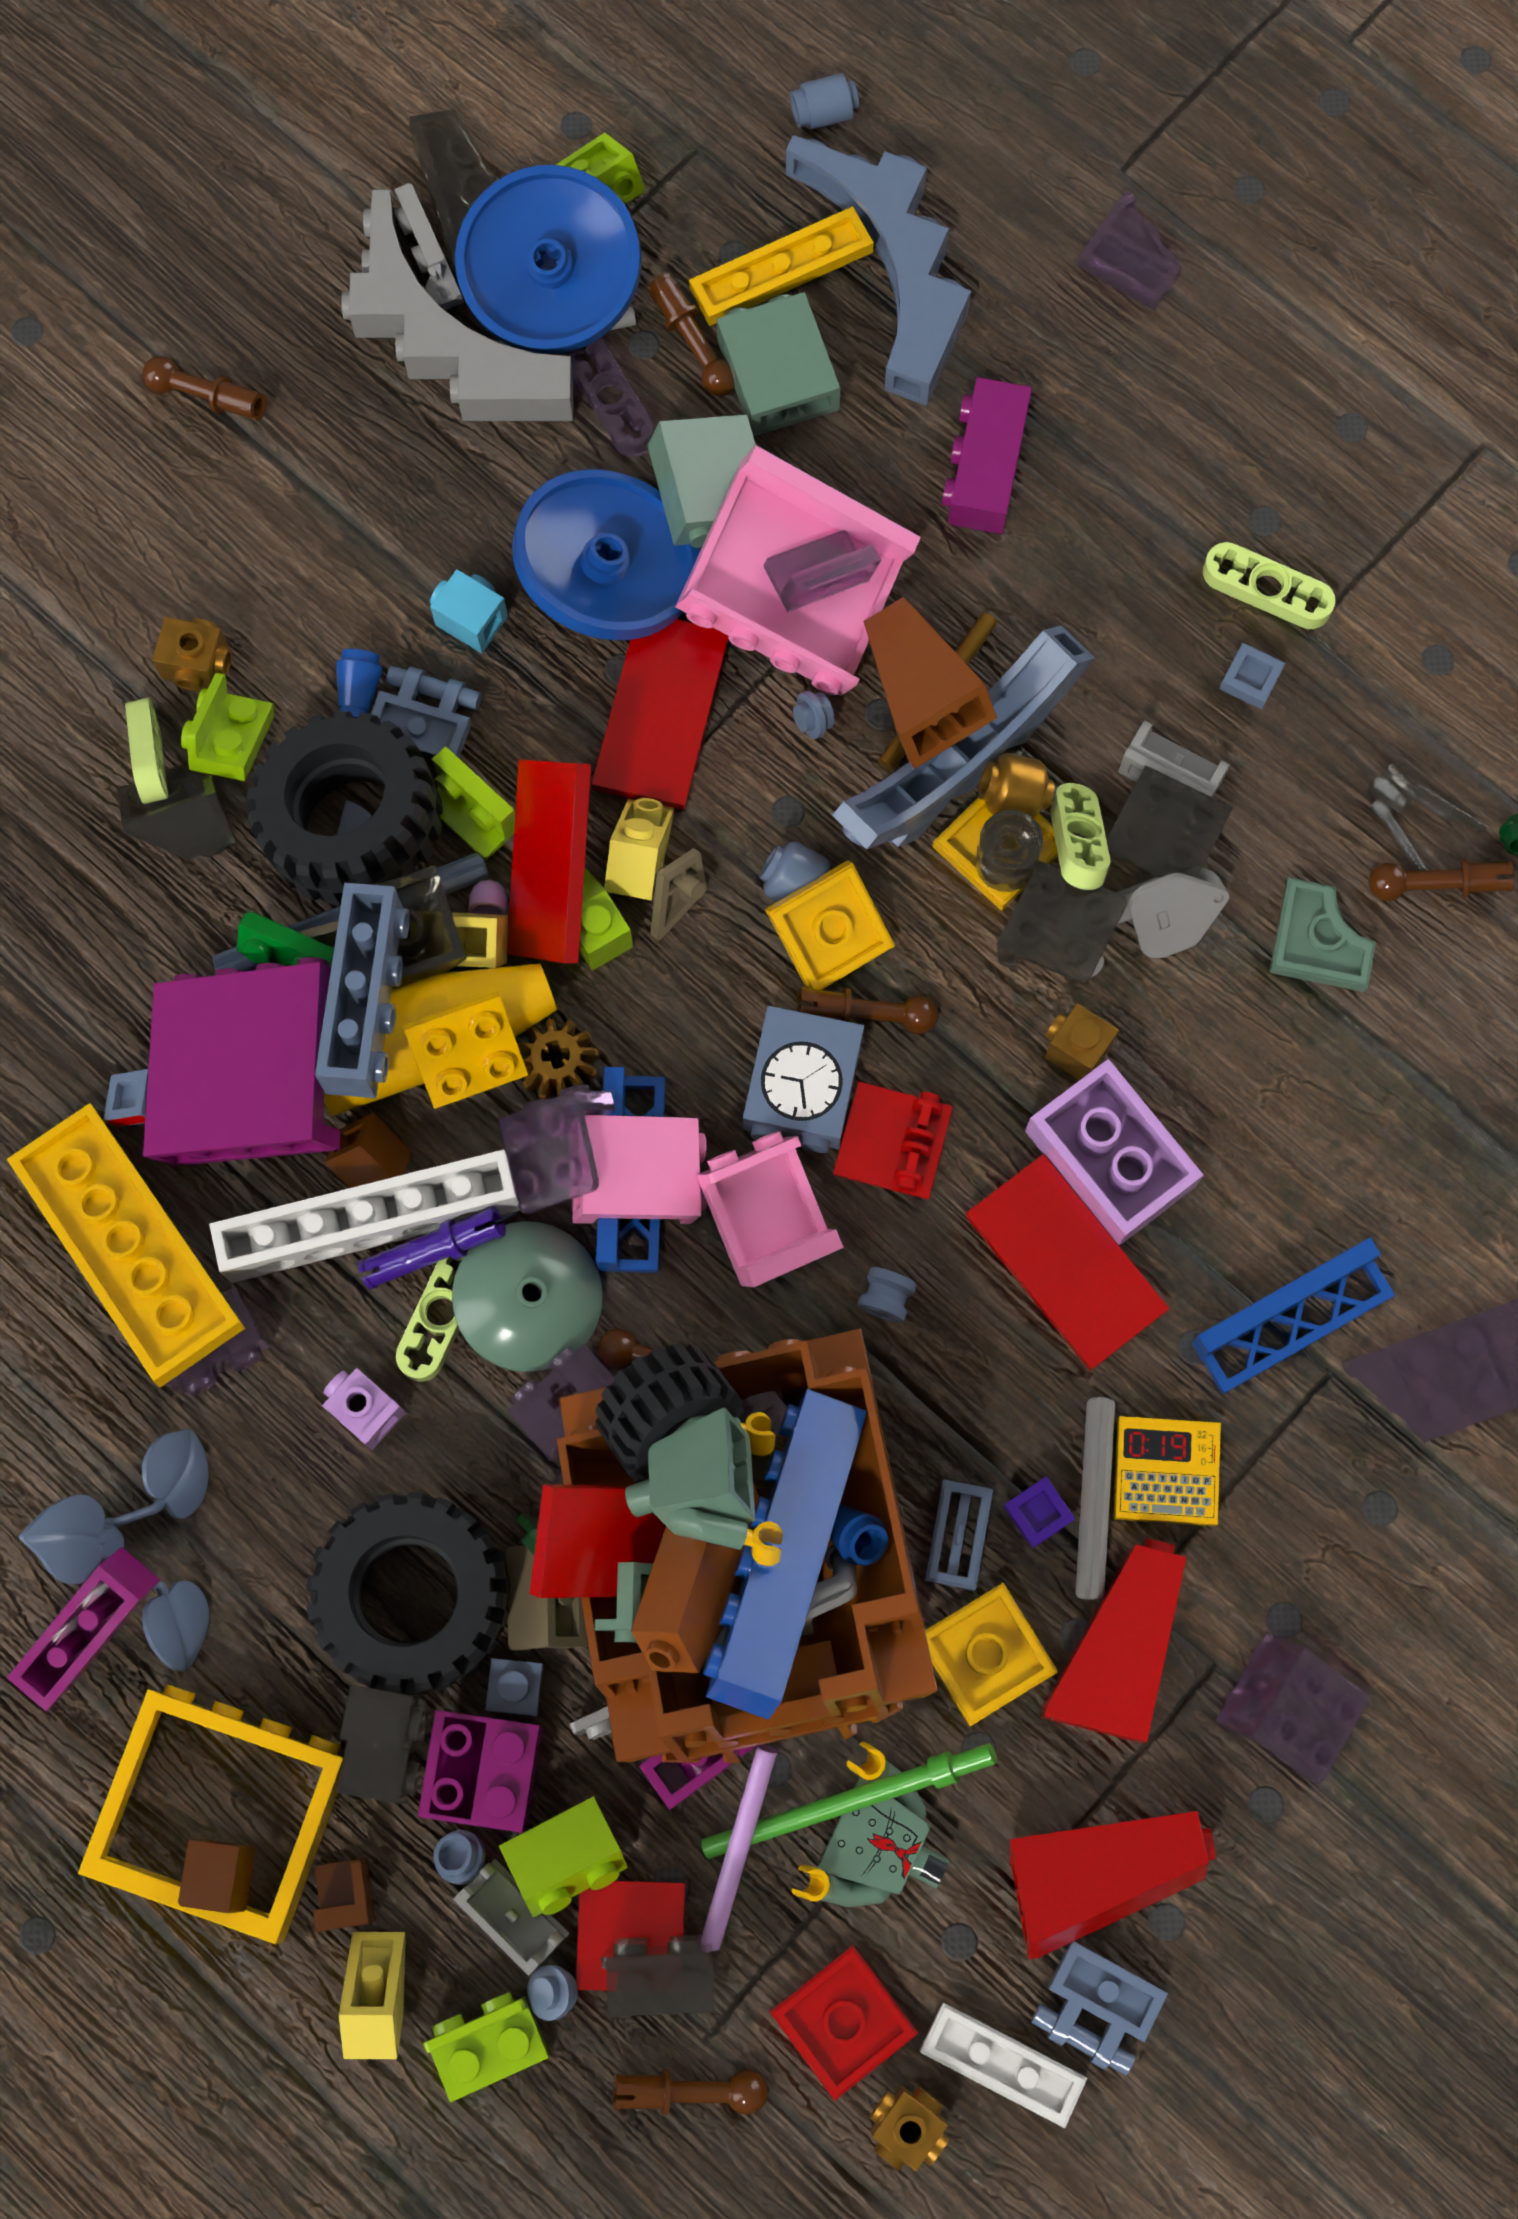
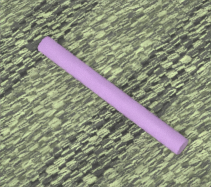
[700,1744,778,1951]

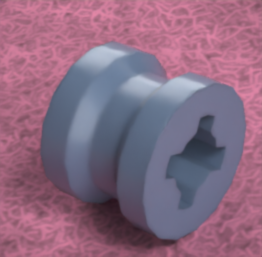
[857,1267,917,1323]

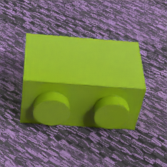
[499,1796,627,1918]

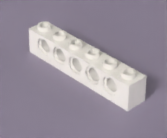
[209,1149,522,1283]

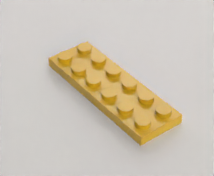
[7,1103,245,1388]

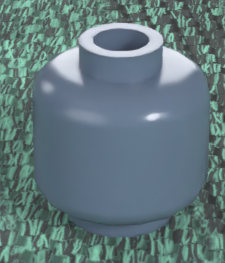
[759,841,830,902]

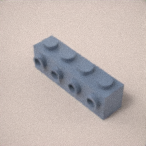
[315,883,409,1098]

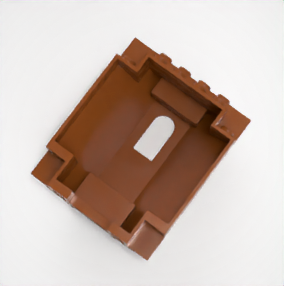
[557,1329,938,1763]

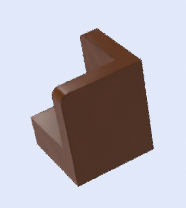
[325,1113,411,1188]
[178,1839,256,1913]
[313,1857,376,1932]

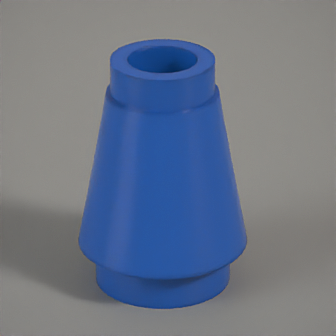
[336,649,383,718]
[830,1503,888,1565]

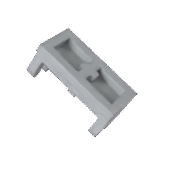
[1118,720,1230,816]
[453,1858,570,1976]

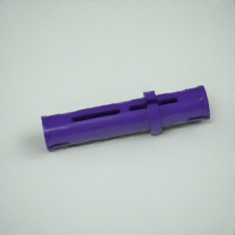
[358,1206,506,1290]

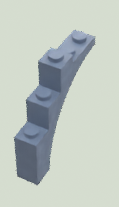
[786,135,971,406]
[832,625,1095,850]

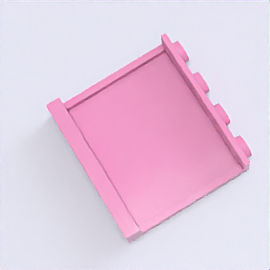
[675,446,921,696]

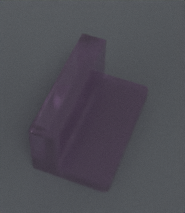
[763,530,881,612]

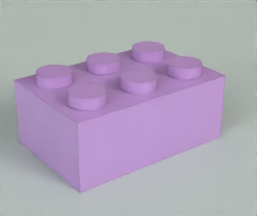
[1025,1059,1204,1246]

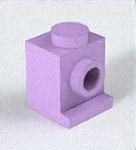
[322,1368,406,1450]

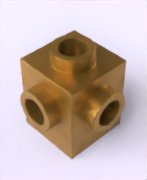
[152,617,232,691]
[869,2085,949,2171]

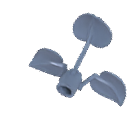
[19,1428,209,1672]

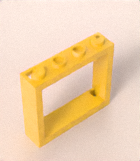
[78,1684,351,1944]

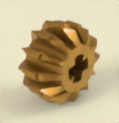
[518,1018,599,1103]

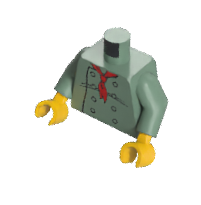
[625,1408,783,1566]
[792,1741,950,1908]

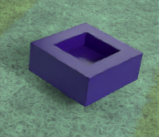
[1003,1476,1076,1549]

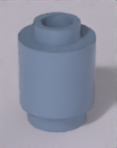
[790,73,859,130]

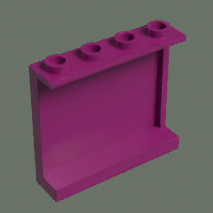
[143,957,340,1166]

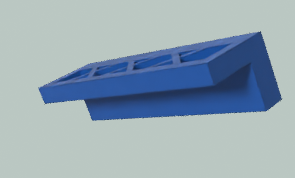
[596,1067,666,1273]
[1191,1237,1395,1395]

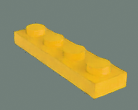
[689,206,874,326]

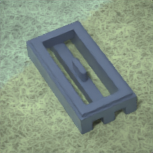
[924,1480,993,1591]

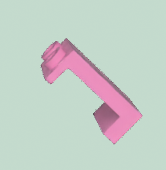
[571,1115,707,1224]
[696,1131,844,1287]

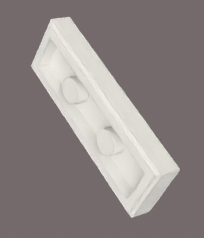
[920,2002,1087,2128]

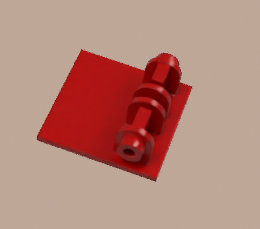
[833,1081,953,1200]

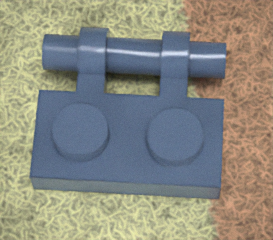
[371,666,482,760]
[1031,1941,1168,2076]

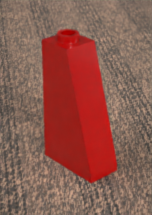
[1040,1539,1187,1743]
[1009,1811,1215,1959]

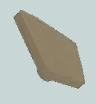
[650,848,707,941]

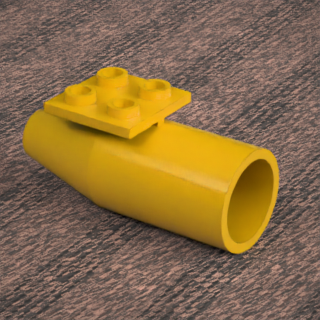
[324,963,557,1117]

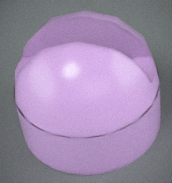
[468,879,508,915]

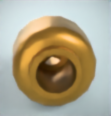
[979,753,1054,822]

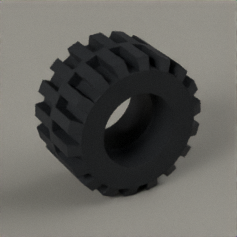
[595,1343,744,1483]

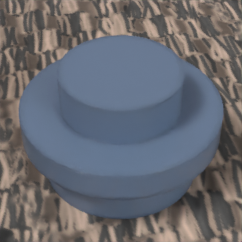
[793,691,834,739]
[434,1830,486,1885]
[527,1965,578,2021]

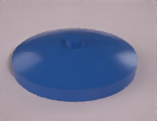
[455,165,641,354]
[512,470,700,640]

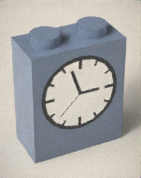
[743,1006,864,1153]

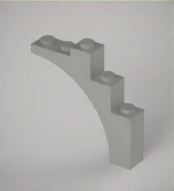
[342,190,574,421]

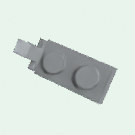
[394,183,464,310]

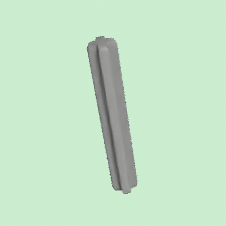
[1075,1397,1115,1600]

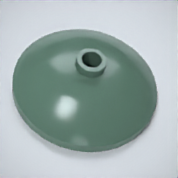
[452,1222,602,1372]

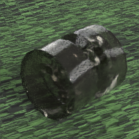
[975,810,1043,892]

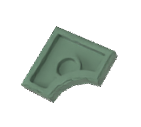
[1269,877,1376,992]

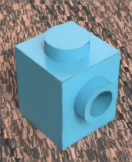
[430,569,508,653]

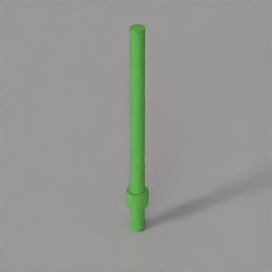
[701,1743,997,1859]

